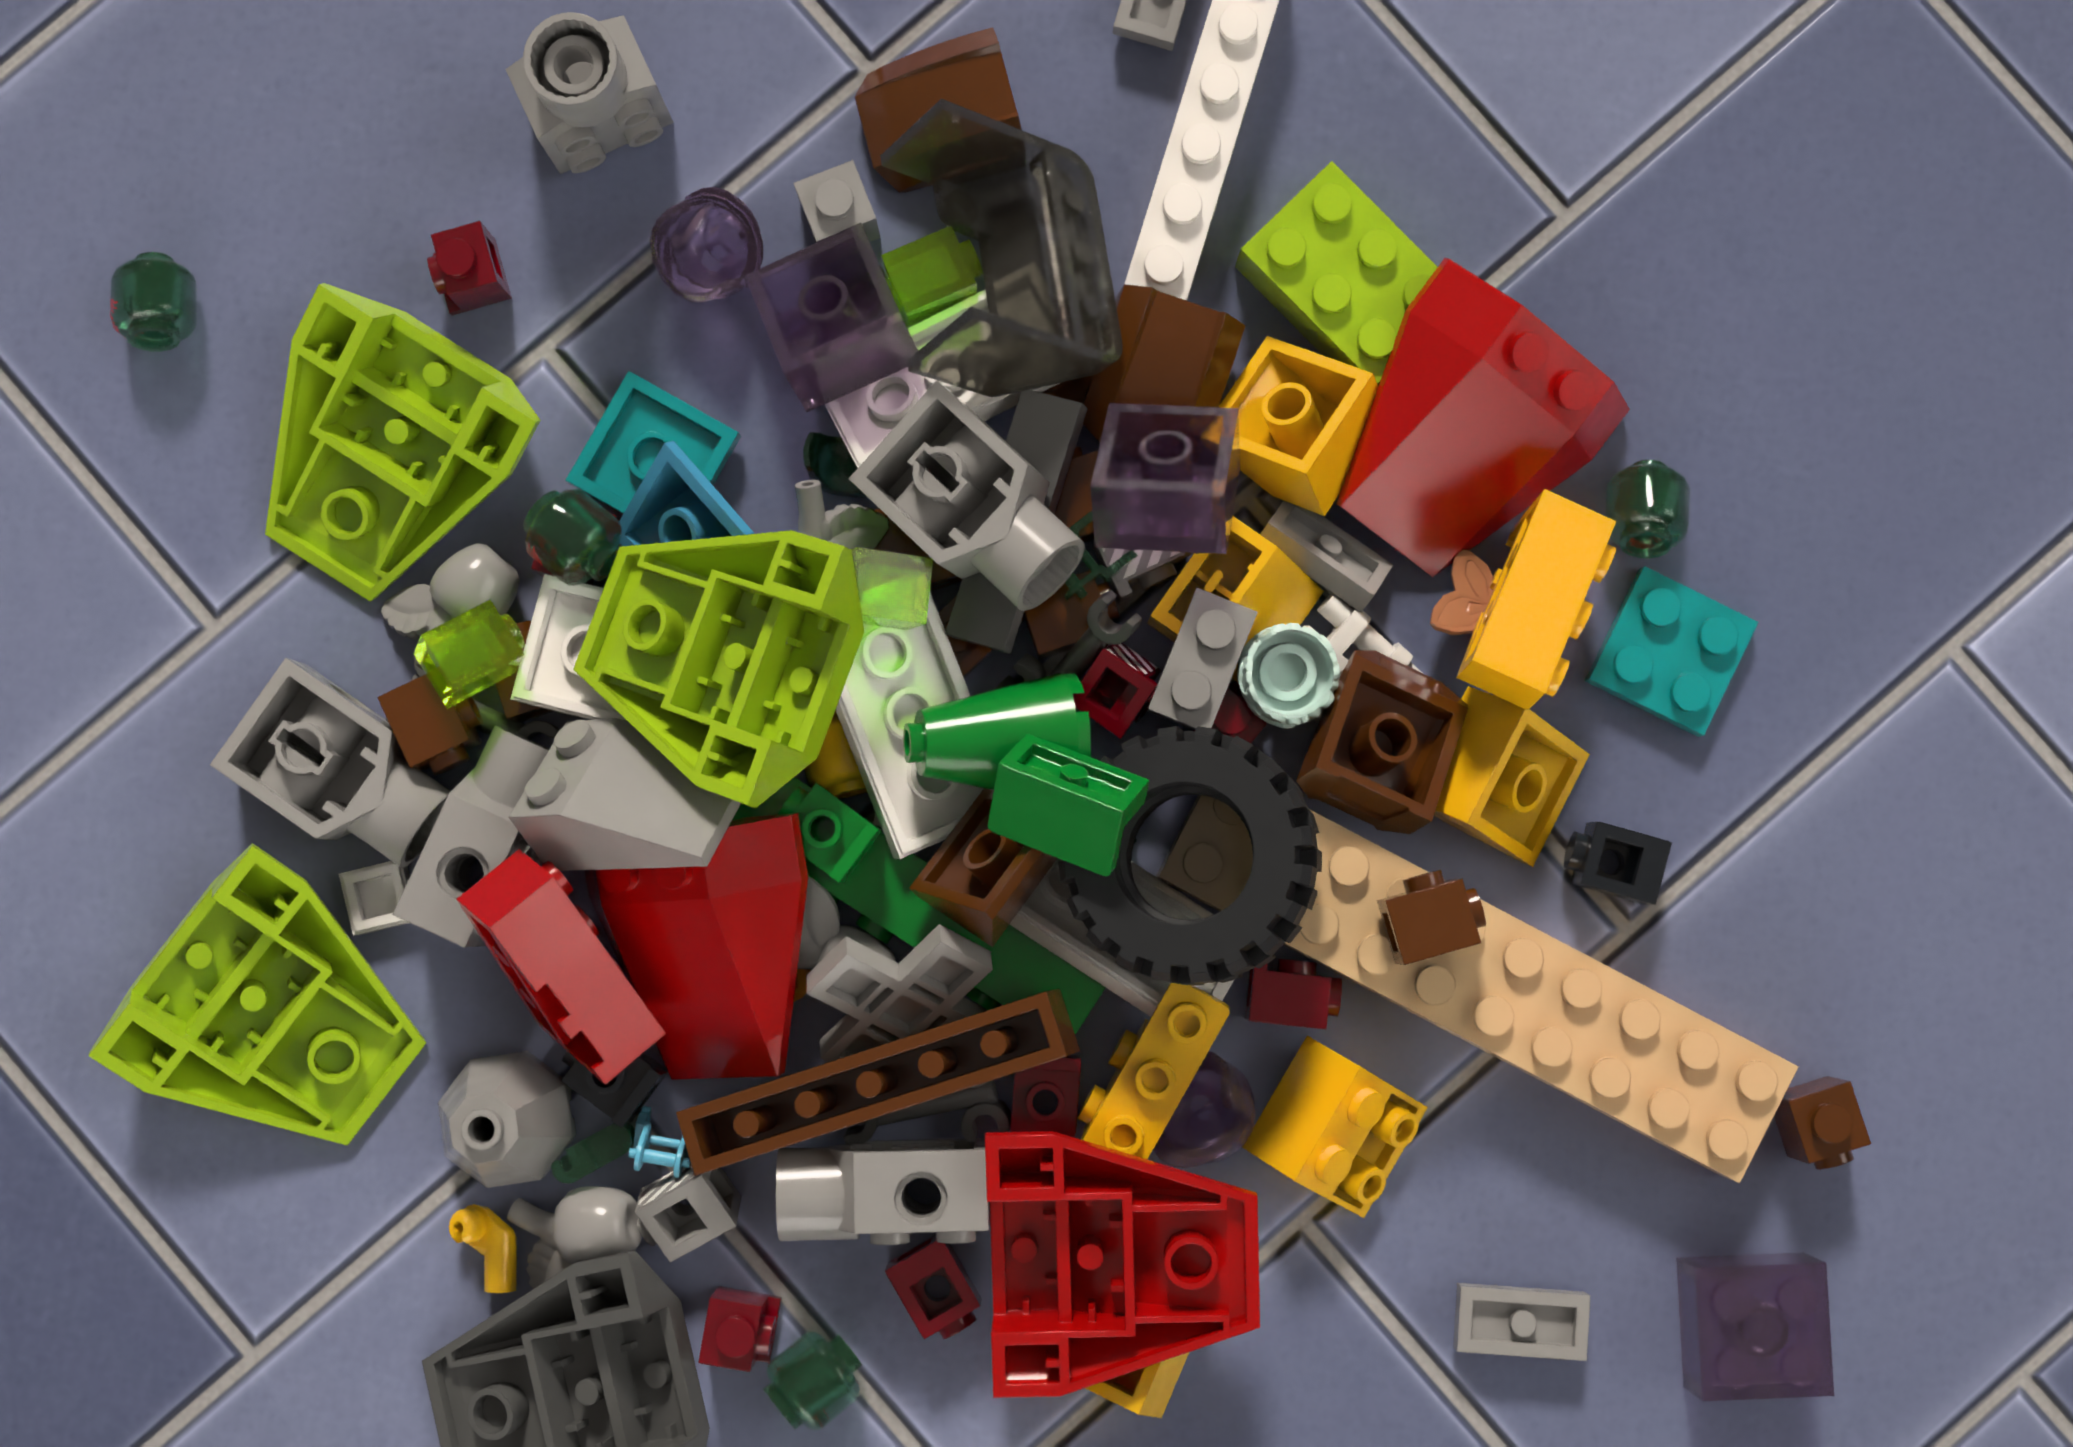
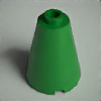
[903,673,1091,790]

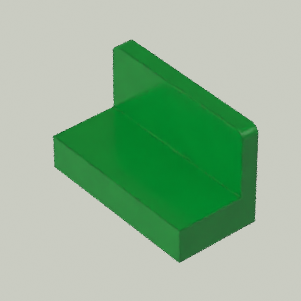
[988,733,1150,877]

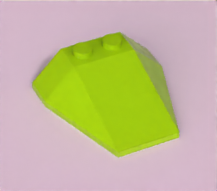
[265,283,541,602]
[573,530,864,808]
[88,843,426,1146]

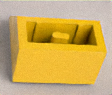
[1147,510,1324,682]
[1242,1035,1428,1218]

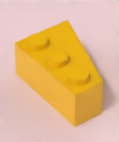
[1456,489,1616,710]

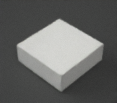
[339,861,410,936]

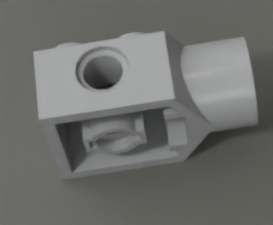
[505,12,674,174]
[849,380,1085,611]
[210,658,451,868]
[393,725,549,948]
[776,1138,990,1245]

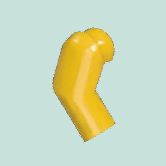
[449,1204,517,1293]

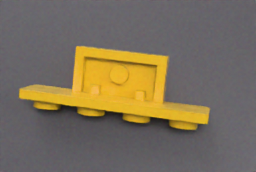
[1077,982,1230,1159]

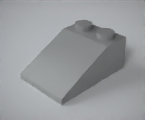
[508,718,741,871]

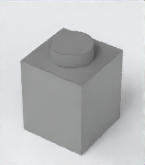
[793,160,881,260]

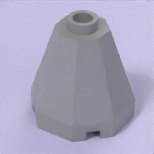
[438,1051,577,1188]

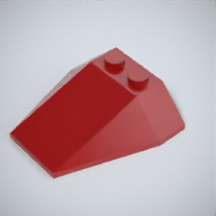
[1336,258,1630,577]
[584,813,808,1080]
[985,1131,1260,1398]

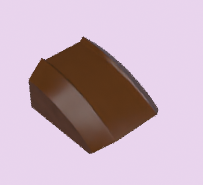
[855,27,1026,193]
[1083,284,1246,466]
[1296,650,1468,834]

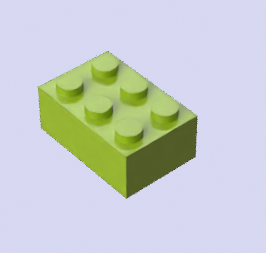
[1235,161,1437,386]

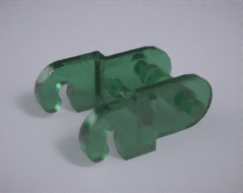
[1064,506,1138,601]
[551,1123,635,1184]

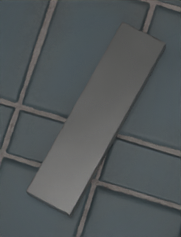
[945,388,1088,655]

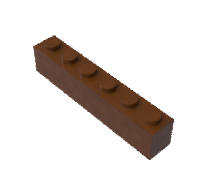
[676,988,1080,1176]

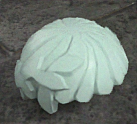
[1237,623,1340,729]

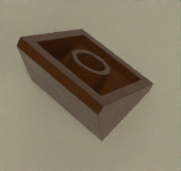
[909,788,1058,947]

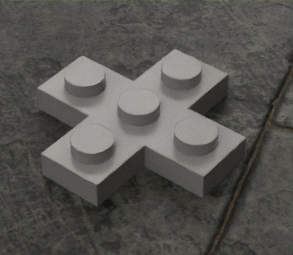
[806,924,993,1062]

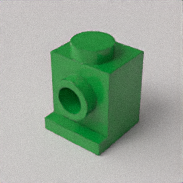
[777,783,883,883]

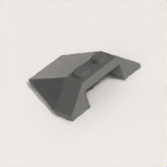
[422,1250,710,1447]

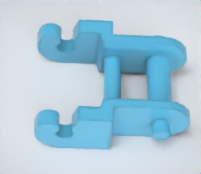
[628,1106,691,1178]

